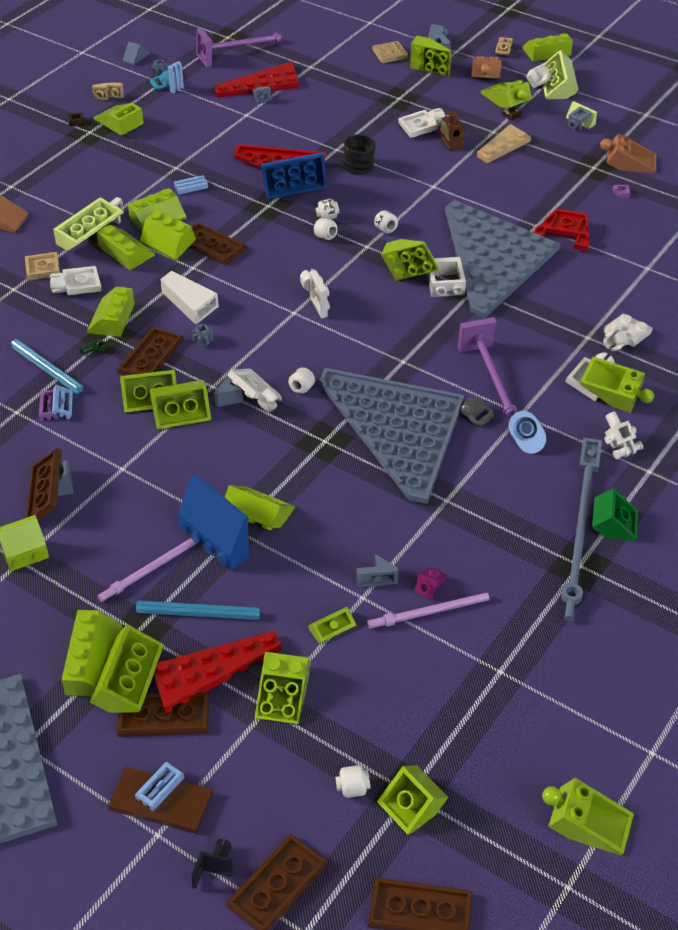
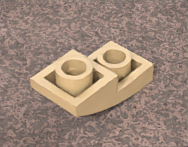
[495,37,513,56]
[92,83,124,100]

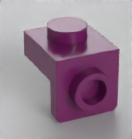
[414,567,447,599]

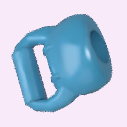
[150,70,175,90]

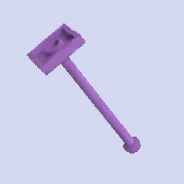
[196,28,281,67]
[458,317,517,418]

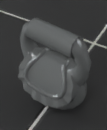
[460,397,494,427]

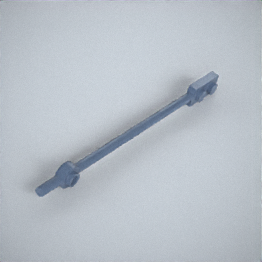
[561,438,602,621]

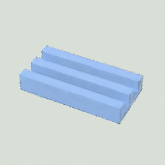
[168,61,184,94]
[174,175,208,194]
[52,385,73,420]
[135,762,184,811]

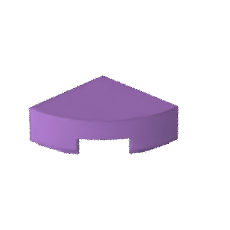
[612,185,630,199]

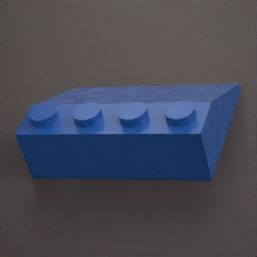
[261,152,327,200]
[178,474,249,571]

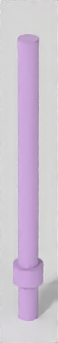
[97,538,197,602]
[367,592,489,629]

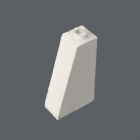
[160,271,219,324]

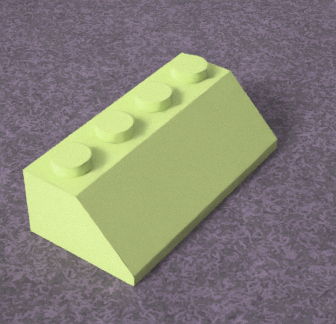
[543,50,579,99]
[53,197,123,251]

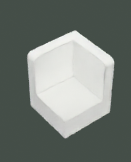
[526,64,551,89]

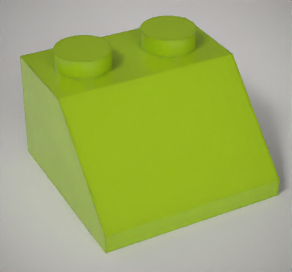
[0,515,49,572]
[377,765,448,835]

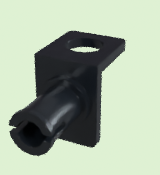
[192,838,233,889]

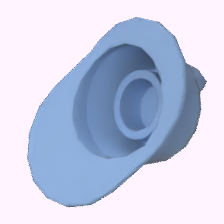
[509,411,546,454]

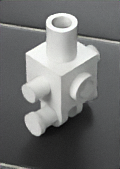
[605,411,643,460]

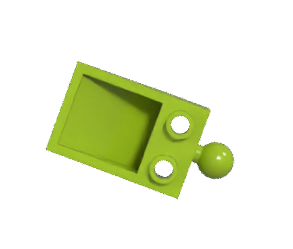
[481,80,532,108]
[580,357,654,413]
[542,778,634,856]

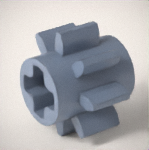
[151,59,168,76]
[192,324,213,346]

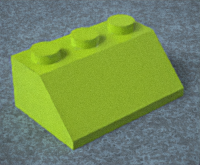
[523,33,573,62]
[128,188,187,232]
[140,208,196,261]
[97,225,155,271]
[87,287,135,337]
[120,370,177,413]
[149,380,211,430]
[225,485,295,530]

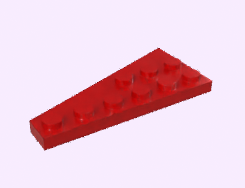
[214,61,300,98]
[234,144,326,168]
[153,631,282,714]

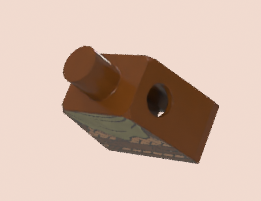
[439,111,464,151]

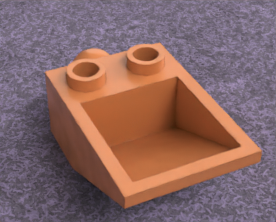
[472,56,502,78]
[600,133,657,173]
[0,195,29,233]

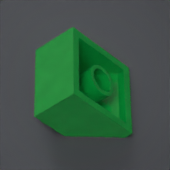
[592,488,638,541]

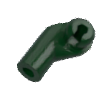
[79,340,106,356]

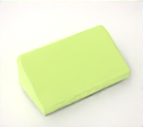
[566,101,597,129]

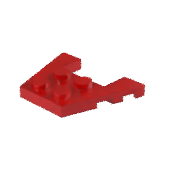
[533,209,589,251]

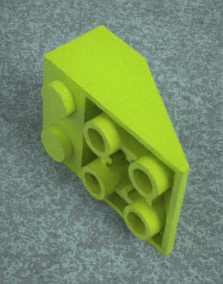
[410,36,451,77]
[93,103,144,135]
[381,239,439,281]
[254,652,311,724]

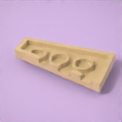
[477,124,531,163]

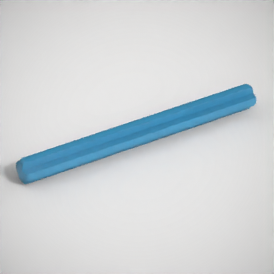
[11,339,84,394]
[136,601,260,620]

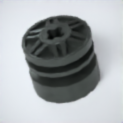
[342,134,376,175]

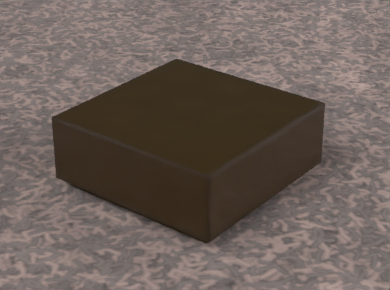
[502,106,523,121]
[68,113,84,126]

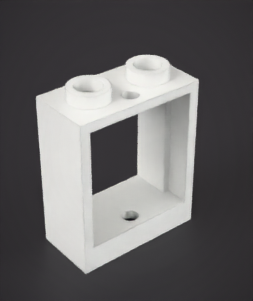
[427,257,466,297]

